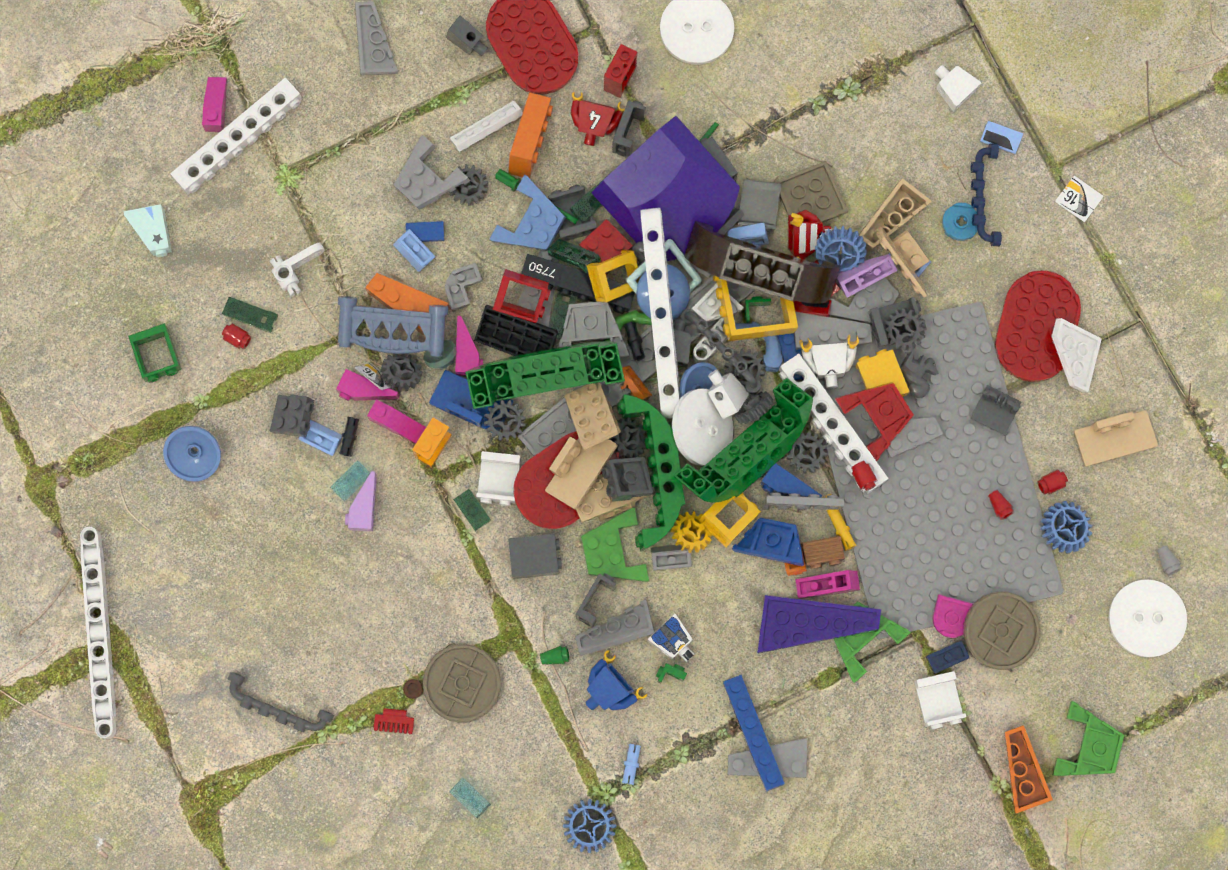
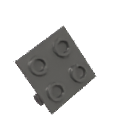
[970,385,1021,435]

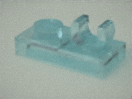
[330,460,370,502]
[449,777,491,819]

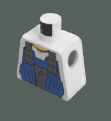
[647,614,695,662]

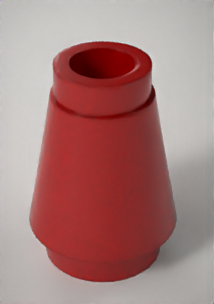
[988,490,1014,520]

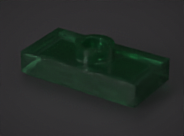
[453,489,491,532]

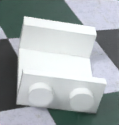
[476,451,521,506]
[914,671,966,730]

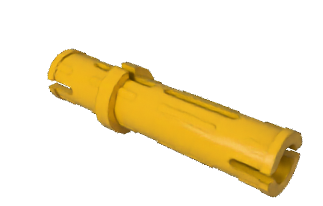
[822,494,857,551]

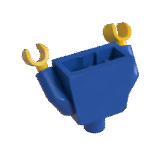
[585,650,647,711]

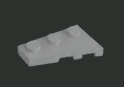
[875,417,943,458]

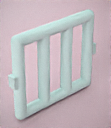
[626,239,702,293]

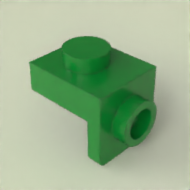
[656,663,687,684]

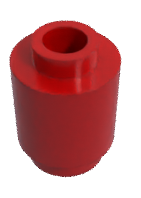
[222,323,252,349]
[851,461,877,491]
[1037,469,1068,495]

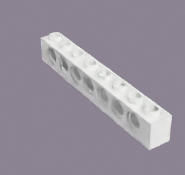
[170,78,302,195]
[779,354,889,494]

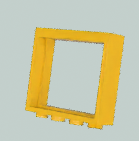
[713,276,798,341]

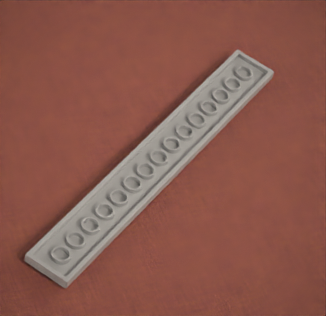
[517,275,755,456]

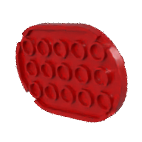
[486,0,578,94]
[995,270,1081,382]
[513,431,621,529]

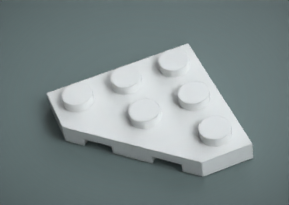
[1052,318,1102,392]

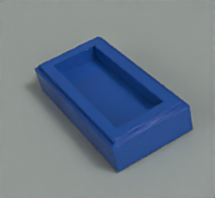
[406,221,444,242]

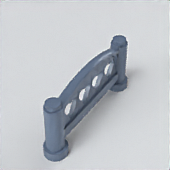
[338,296,448,356]

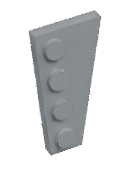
[355,1,398,75]
[794,312,872,350]
[762,493,844,510]
[576,599,655,656]

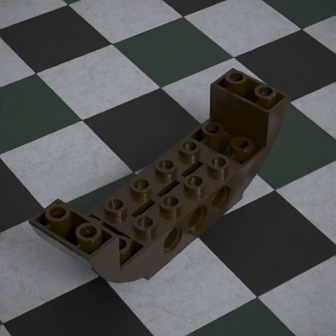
[684,221,841,303]

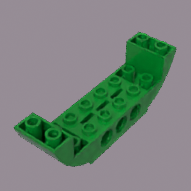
[465,342,625,409]
[674,378,813,503]
[617,394,685,552]

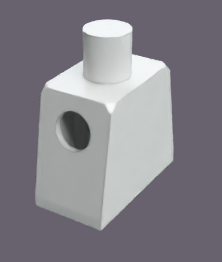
[935,65,981,112]
[708,370,749,419]

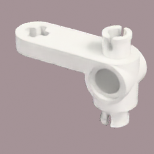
[270,242,325,297]

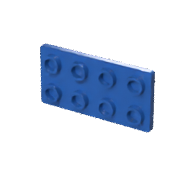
[429,370,514,433]

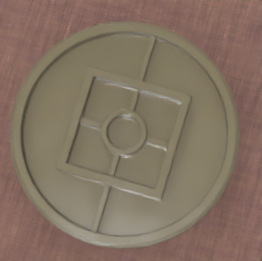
[963,592,1040,670]
[423,644,501,723]

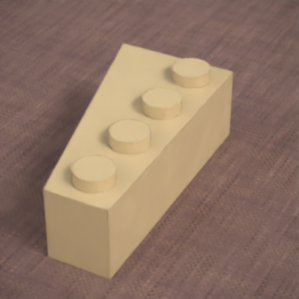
[859,178,932,252]

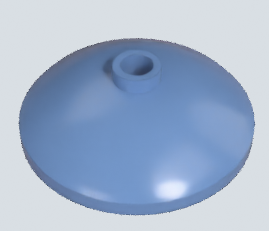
[636,264,690,319]
[679,362,722,398]
[163,426,221,481]

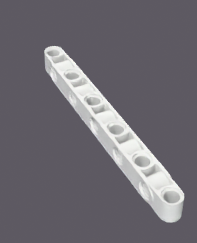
[641,208,680,419]
[80,527,117,739]

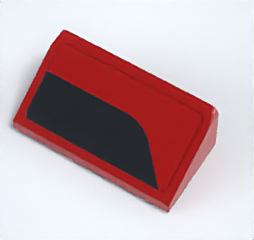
[793,300,832,317]

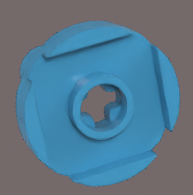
[942,202,978,241]

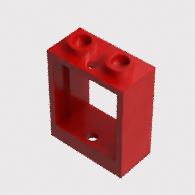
[604,44,638,98]
[493,269,551,323]

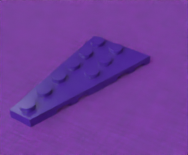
[757,595,882,654]

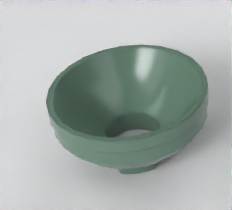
[423,340,457,370]

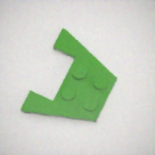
[581,507,649,582]
[834,601,911,683]
[1052,701,1124,776]

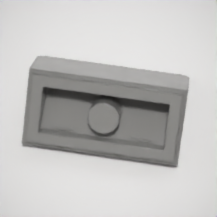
[651,545,692,571]

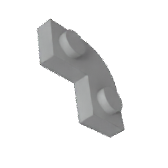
[445,263,482,311]

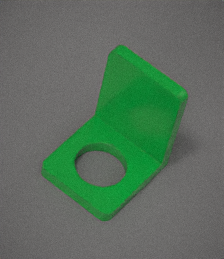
[744,296,771,323]

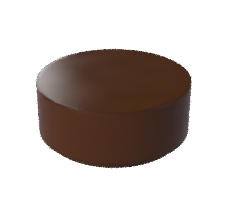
[403,679,423,699]

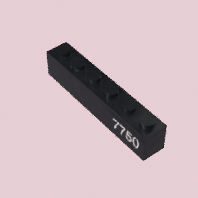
[521,253,635,314]

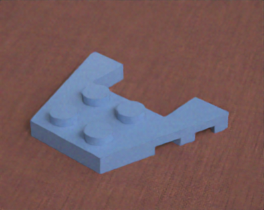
[489,175,566,250]

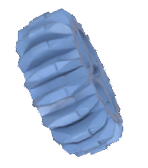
[815,226,867,274]
[1040,501,1093,553]
[563,799,616,853]

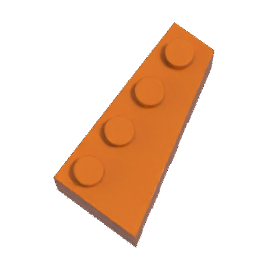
[508,92,553,178]
[365,273,450,336]
[1004,725,1053,814]

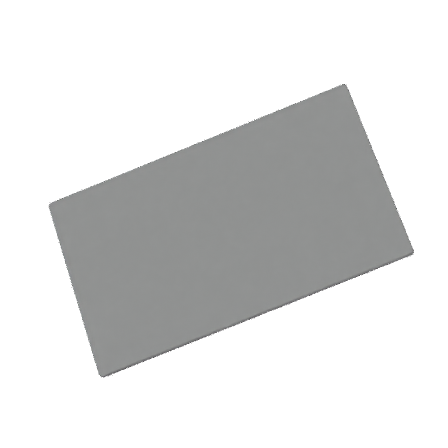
[801,302,1063,639]

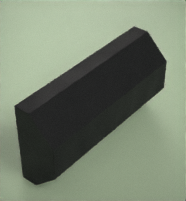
[474,304,558,356]

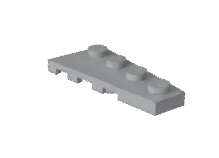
[517,248,560,327]
[727,738,807,778]

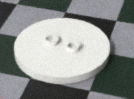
[660,0,734,65]
[672,389,733,466]
[1108,580,1187,658]

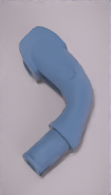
[735,322,782,372]

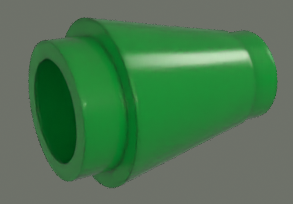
[540,645,570,665]

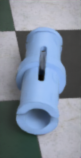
[622,744,641,785]

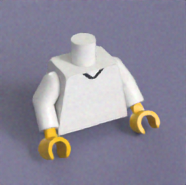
[799,335,859,388]

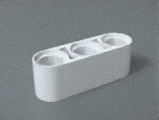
[693,317,735,363]

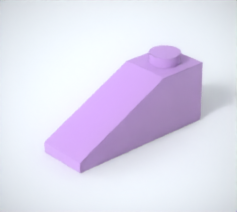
[836,254,898,297]
[345,471,377,532]

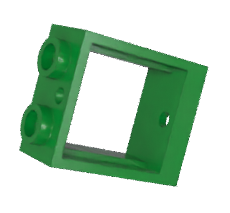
[128,323,182,383]

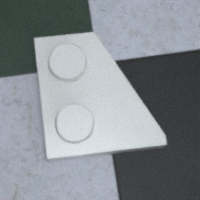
[690,283,744,322]

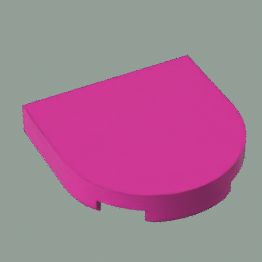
[932,594,973,638]

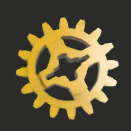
[670,511,713,553]

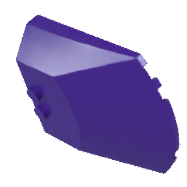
[591,116,740,262]

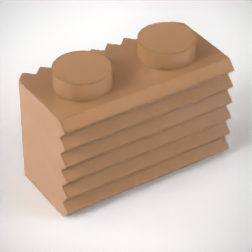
[802,536,845,570]

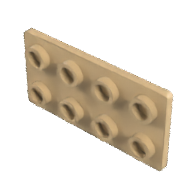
[878,226,929,298]
[564,382,621,450]
[1074,410,1158,467]
[545,437,617,510]
[576,474,648,523]

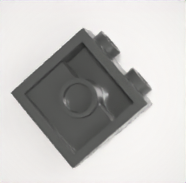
[270,395,315,437]
[602,457,653,502]

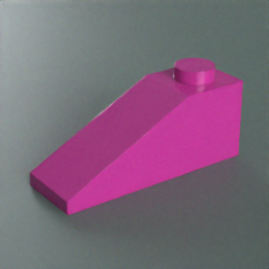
[202,77,227,132]
[455,316,483,376]
[336,369,399,401]
[367,399,426,444]
[795,570,860,599]

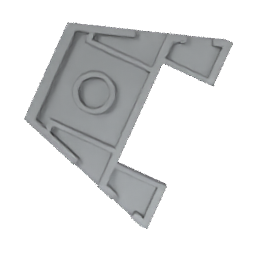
[394,135,471,210]
[830,256,899,325]
[559,302,630,358]

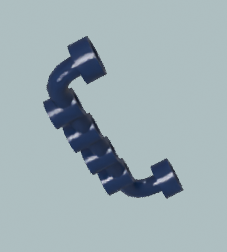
[970,144,1002,247]

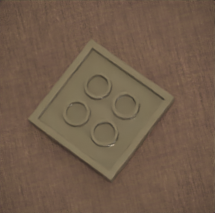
[774,161,848,223]

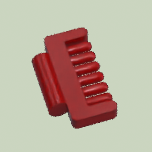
[374,708,414,734]

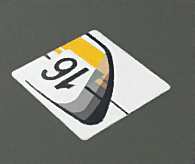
[1055,176,1103,222]
[355,363,392,390]

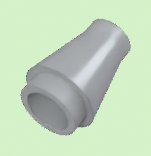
[1157,546,1182,576]

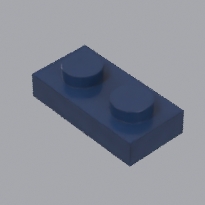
[926,640,970,674]

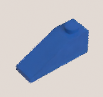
[760,463,822,498]

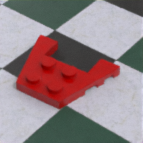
[835,382,914,461]

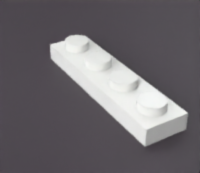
[450,101,523,152]

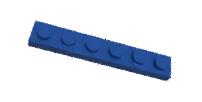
[723,675,785,792]

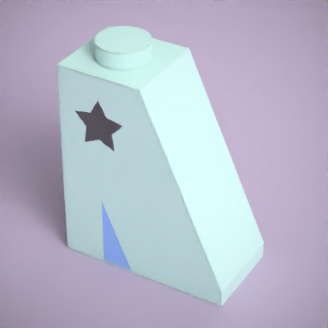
[124,204,172,257]

